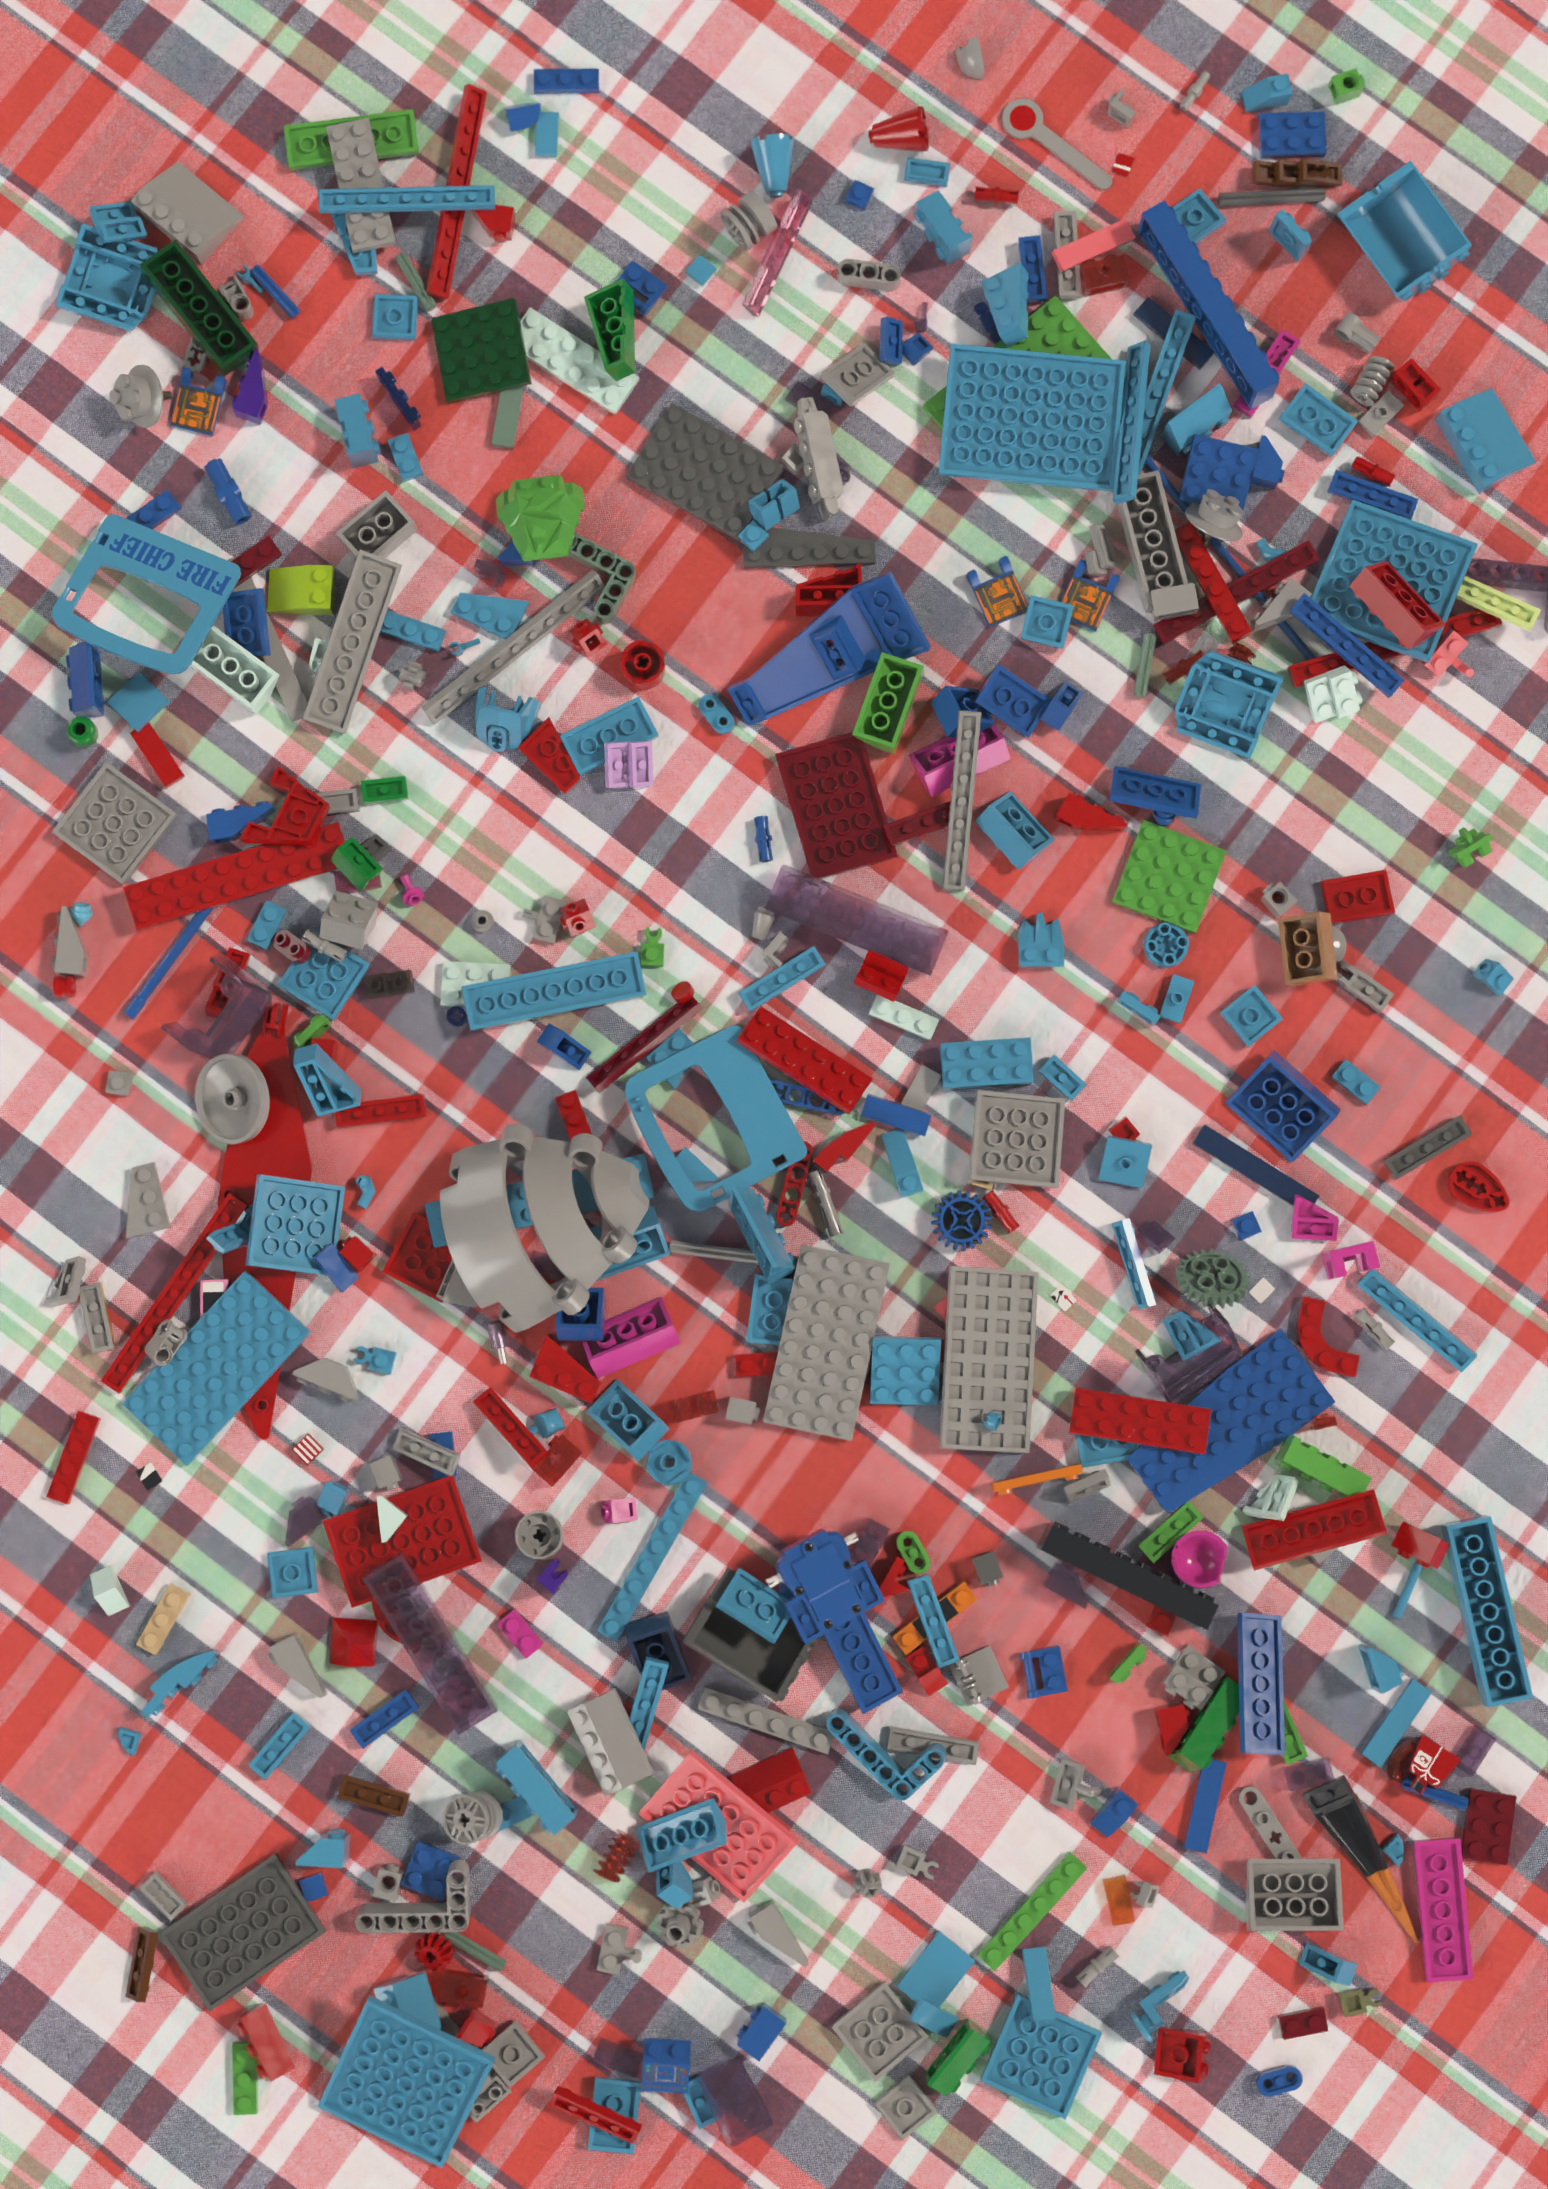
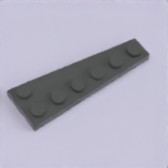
[743,527,876,569]

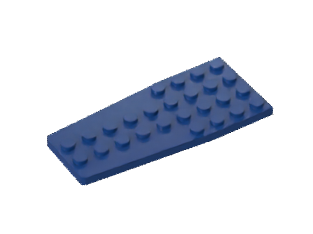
[1128,1329,1335,1512]

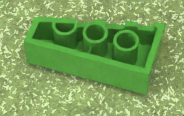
[1275,1435,1372,1498]

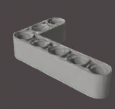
[355,1859,471,1933]

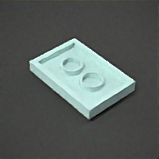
[441,961,511,1008]

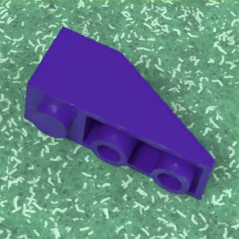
[231,349,268,425]

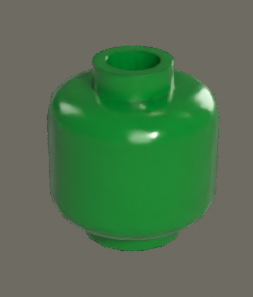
[67,716,98,748]

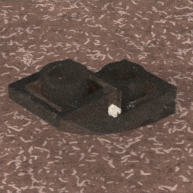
[364,969,415,999]

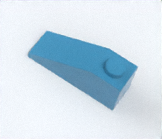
[881,1129,924,1198]

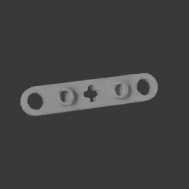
[1238,1786,1303,1859]

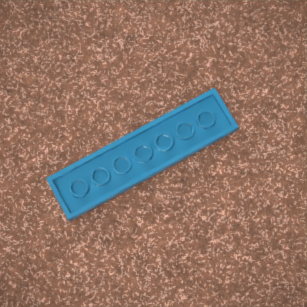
[461,951,646,1031]

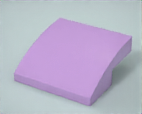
[604,741,653,788]

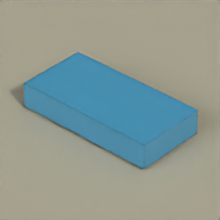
[535,112,559,157]
[904,157,950,187]

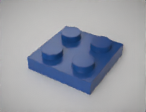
[401,1840,461,1902]

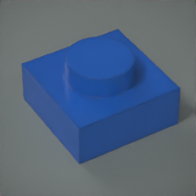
[845,180,874,211]
[1231,1211,1262,1241]

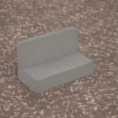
[1150,583,1199,621]

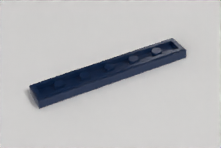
[1192,1125,1320,1206]

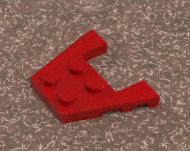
[241,766,330,845]

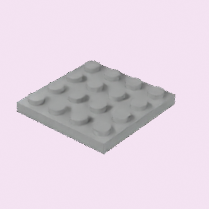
[52,762,178,885]
[969,1090,1065,1189]

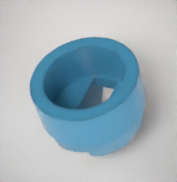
[983,1411,1002,1432]

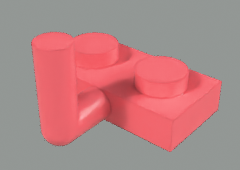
[1421,628,1474,677]

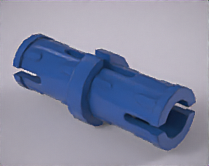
[754,816,773,862]

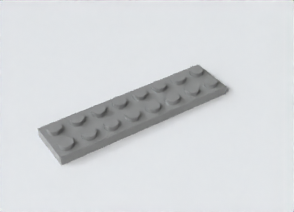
[302,549,402,734]

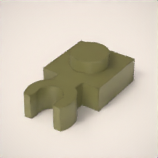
[1338,1988,1382,2018]

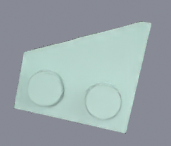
[1243,1474,1299,1521]

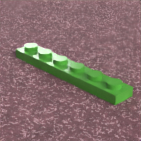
[977,1851,1088,1972]

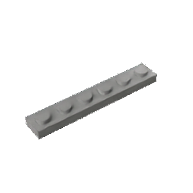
[698,1687,834,1754]

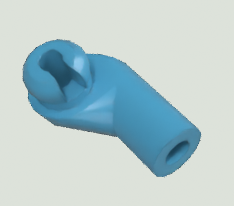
[356,1174,376,1209]

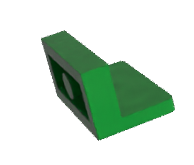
[331,837,383,892]

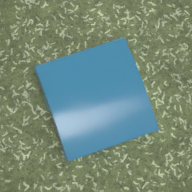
[89,201,147,243]

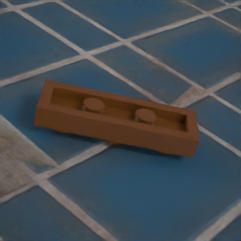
[337,1774,411,1817]
[125,1927,158,2003]

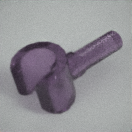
[915,302,928,333]

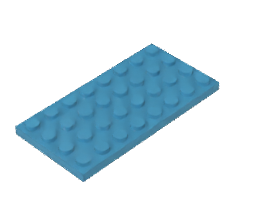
[122,1271,312,1466]

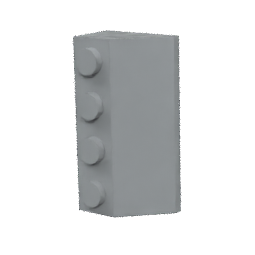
[567,1688,653,1796]

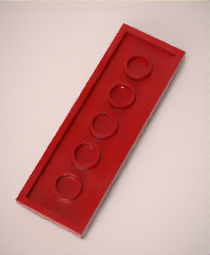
[736,1006,873,1115]
[1069,1388,1211,1455]
[1242,1489,1388,1571]

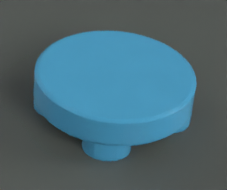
[1143,922,1189,968]

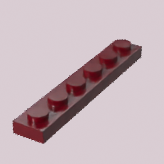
[586,997,703,1093]

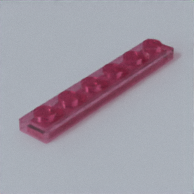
[742,189,813,317]

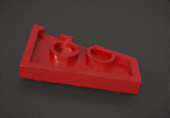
[518,717,581,795]

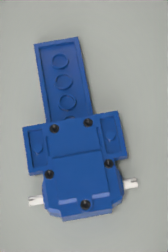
[766,1529,903,1714]

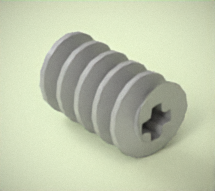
[1350,356,1394,407]

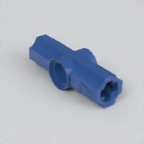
[204,458,252,525]

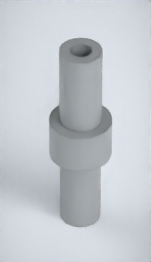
[1180,71,1210,111]

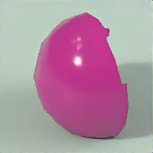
[1172,1530,1228,1589]

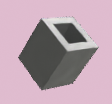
[971,1550,1003,1587]

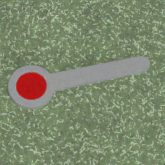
[1002,98,1112,190]

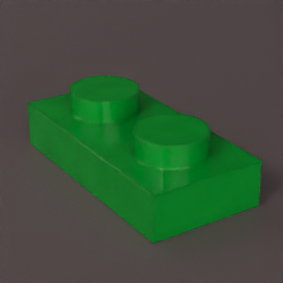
[361,776,408,804]

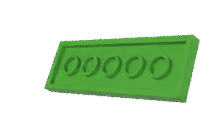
[284,109,419,171]

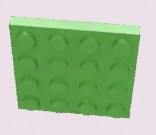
[1112,819,1226,934]

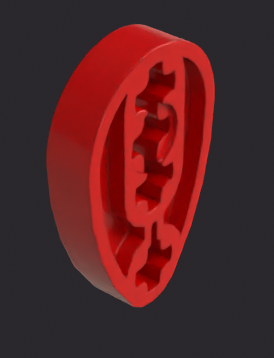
[1447,1161,1510,1212]

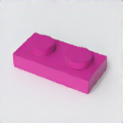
[497,1609,544,1659]

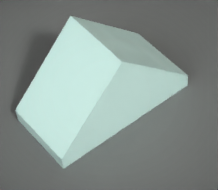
[377,1496,408,1543]
[90,1565,130,1616]

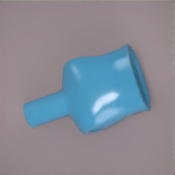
[527,1407,565,1439]

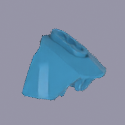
[475,686,541,752]

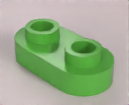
[292,1015,331,1049]
[896,1531,930,1574]

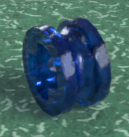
[446,1006,467,1027]

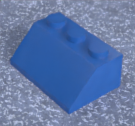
[66,641,104,717]

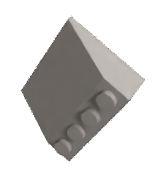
[131,161,244,265]
[1246,1859,1344,1931]

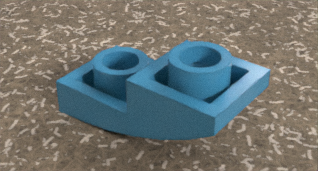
[909,1998,959,2038]

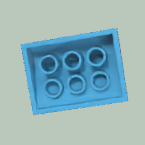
[1435,388,1536,494]
[729,1187,796,1284]

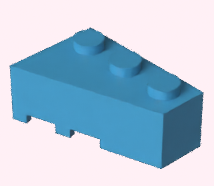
[914,190,973,265]

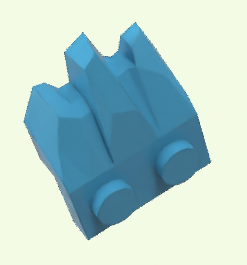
[1018,912,1064,967]

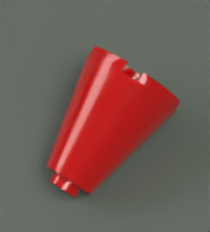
[868,106,929,152]

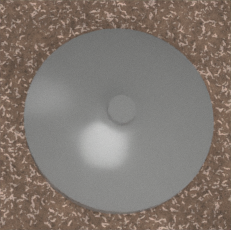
[195,1054,270,1144]

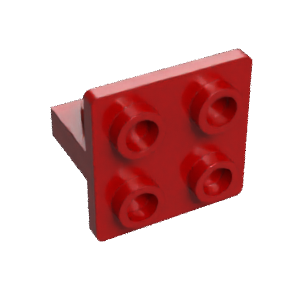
[853,950,909,1002]

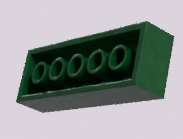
[140,239,259,377]

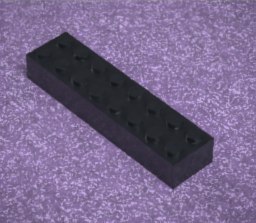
[1037,1521,1219,1630]

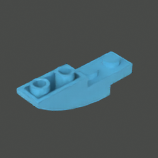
[141,1649,219,1718]

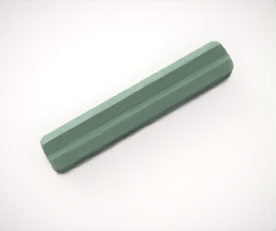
[396,252,437,312]
[1134,633,1156,698]
[444,1932,507,1971]

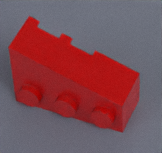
[795,564,862,616]
[529,1335,602,1403]

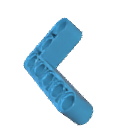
[826,1708,946,1801]

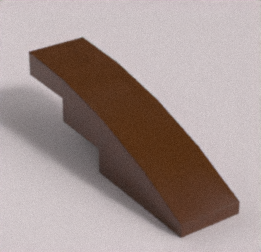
[1252,158,1342,187]

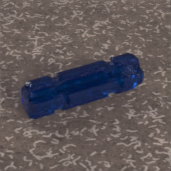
[974,301,1001,343]

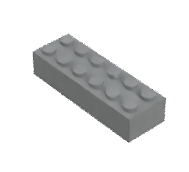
[1117,470,1188,613]

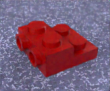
[1154,2026,1211,2083]

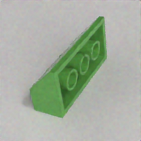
[852,652,924,754]

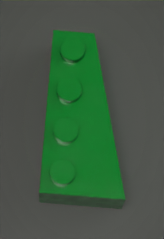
[584,278,635,381]
[1167,1677,1239,1773]

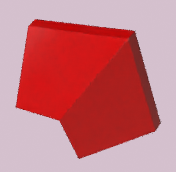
[329,1617,378,1667]

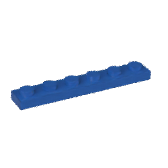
[1289,593,1405,698]

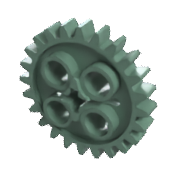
[1175,1248,1250,1309]

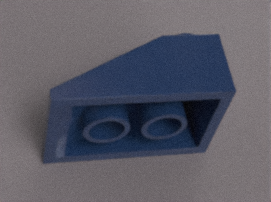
[624,1611,691,1690]

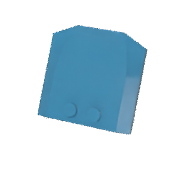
[55,223,157,332]
[1175,650,1284,759]

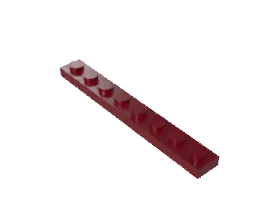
[1152,540,1320,645]

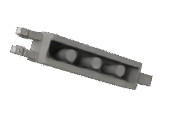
[794,397,844,520]

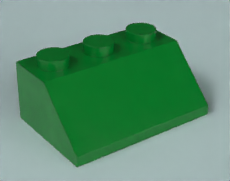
[924,2018,991,2096]

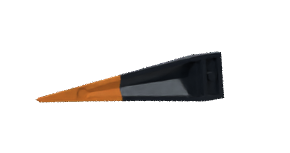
[1303,1775,1419,1944]

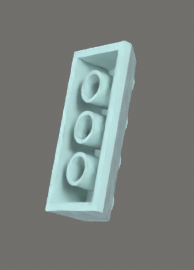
[190,626,280,715]

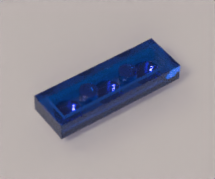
[375,367,421,431]

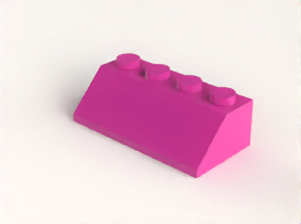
[909,725,1011,797]
[582,1297,681,1379]

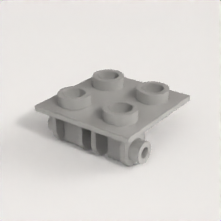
[949,1645,1009,1707]

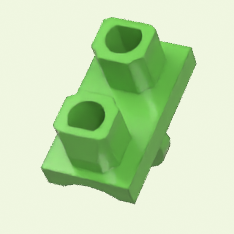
[1448,827,1493,867]

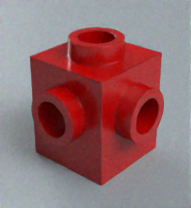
[569,618,607,657]
[559,898,596,937]

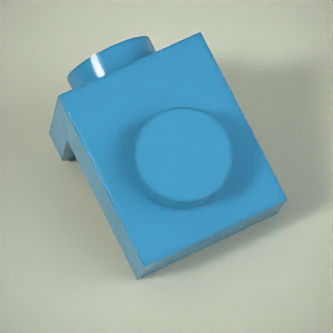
[1473,959,1514,996]

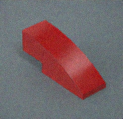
[205,947,251,1022]
[812,1122,876,1173]

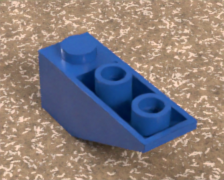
[206,801,276,844]

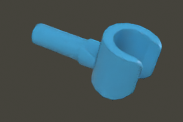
[236,265,264,294]
[449,638,480,657]

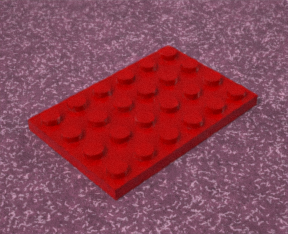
[323,1476,482,1608]

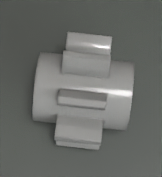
[399,661,426,690]
[853,1868,882,1898]

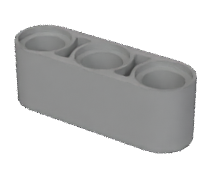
[837,259,901,292]

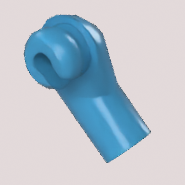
[1255,538,1286,562]

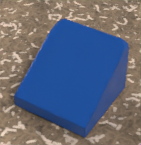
[902,333,933,365]

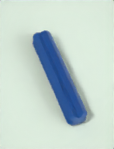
[250,265,300,319]
[1401,1776,1469,1810]

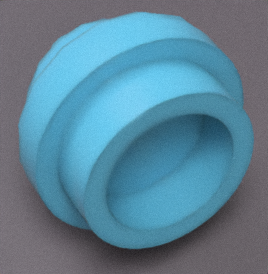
[70,902,93,926]

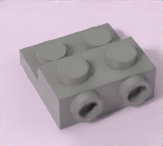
[1161,1644,1226,1710]

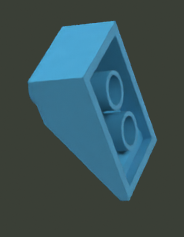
[586,1379,670,1462]

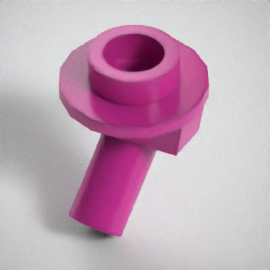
[400,874,424,906]

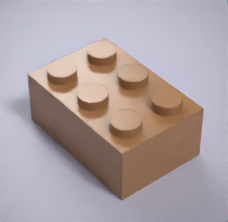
[1278,911,1338,986]

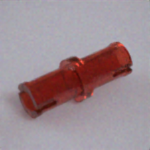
[1163,650,1204,685]

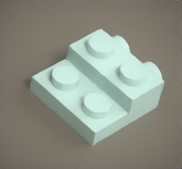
[1304,665,1362,723]

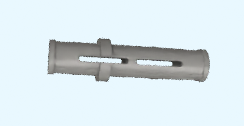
[808,1169,844,1237]

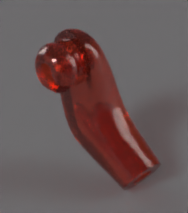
[1386,1739,1416,1781]

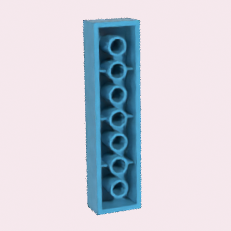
[1440,1515,1533,1708]

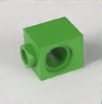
[1328,68,1365,105]

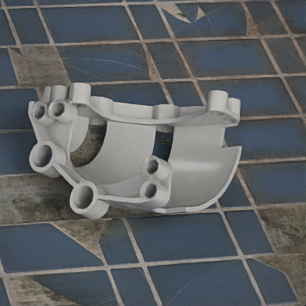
[440,1124,650,1332]

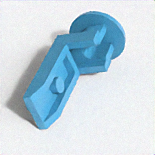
[207,1204,253,1253]
[1130,1970,1189,2042]

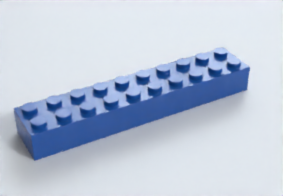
[1138,200,1279,410]

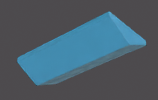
[636,1798,727,1873]

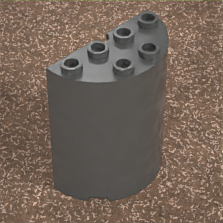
[682,1568,819,1702]

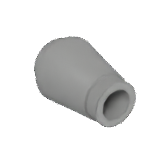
[752,906,776,940]

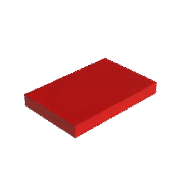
[1320,869,1395,924]

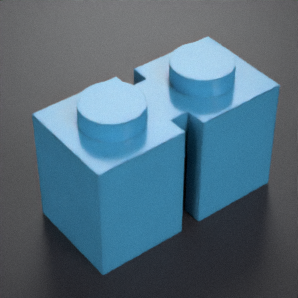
[748,479,800,531]

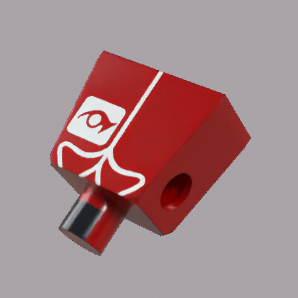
[1408,1735,1461,1795]

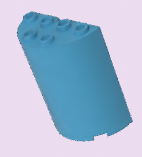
[1337,160,1472,302]

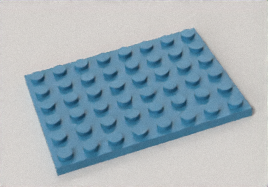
[938,343,1126,492]

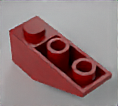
[1054,793,1128,831]

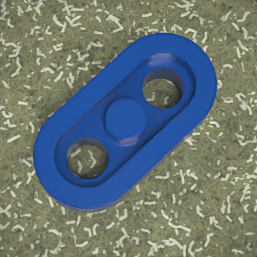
[1256,2065,1303,2097]

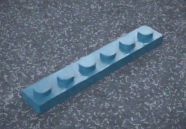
[1357,1269,1477,1372]

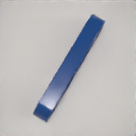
[771,1080,845,1116]

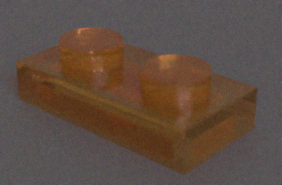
[1102,1874,1136,1927]

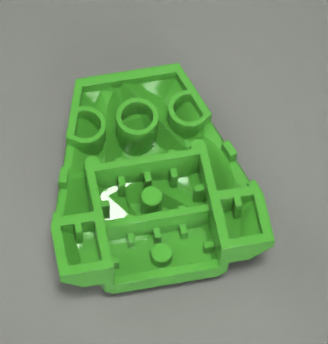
[496,475,585,561]

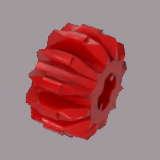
[414,1932,455,1972]

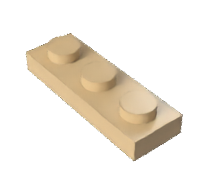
[136,1583,191,1655]

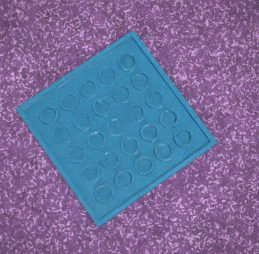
[1311,499,1478,663]
[318,1996,496,2168]

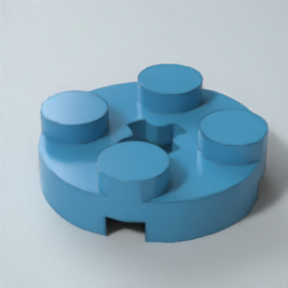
[647,1440,693,1487]

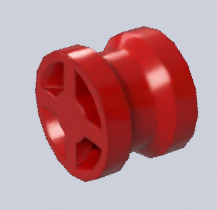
[53,975,76,998]

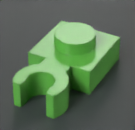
[641,927,664,967]

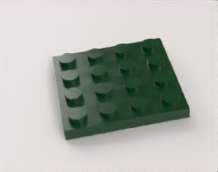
[431,298,532,404]

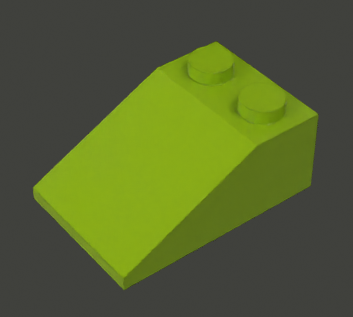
[267,565,336,616]

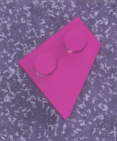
[1290,1195,1339,1241]

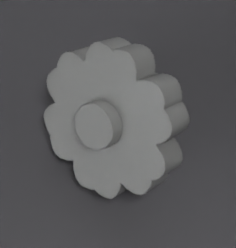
[656,1903,704,1949]

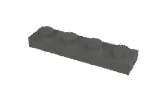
[1383,1115,1472,1180]

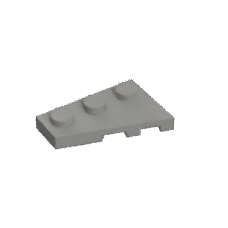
[126,1162,171,1239]

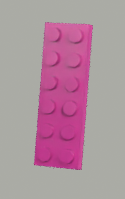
[1413,1837,1473,1983]

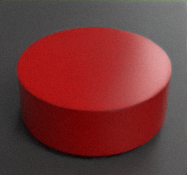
[671,981,694,1004]

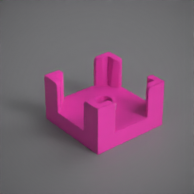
[1321,1241,1380,1280]

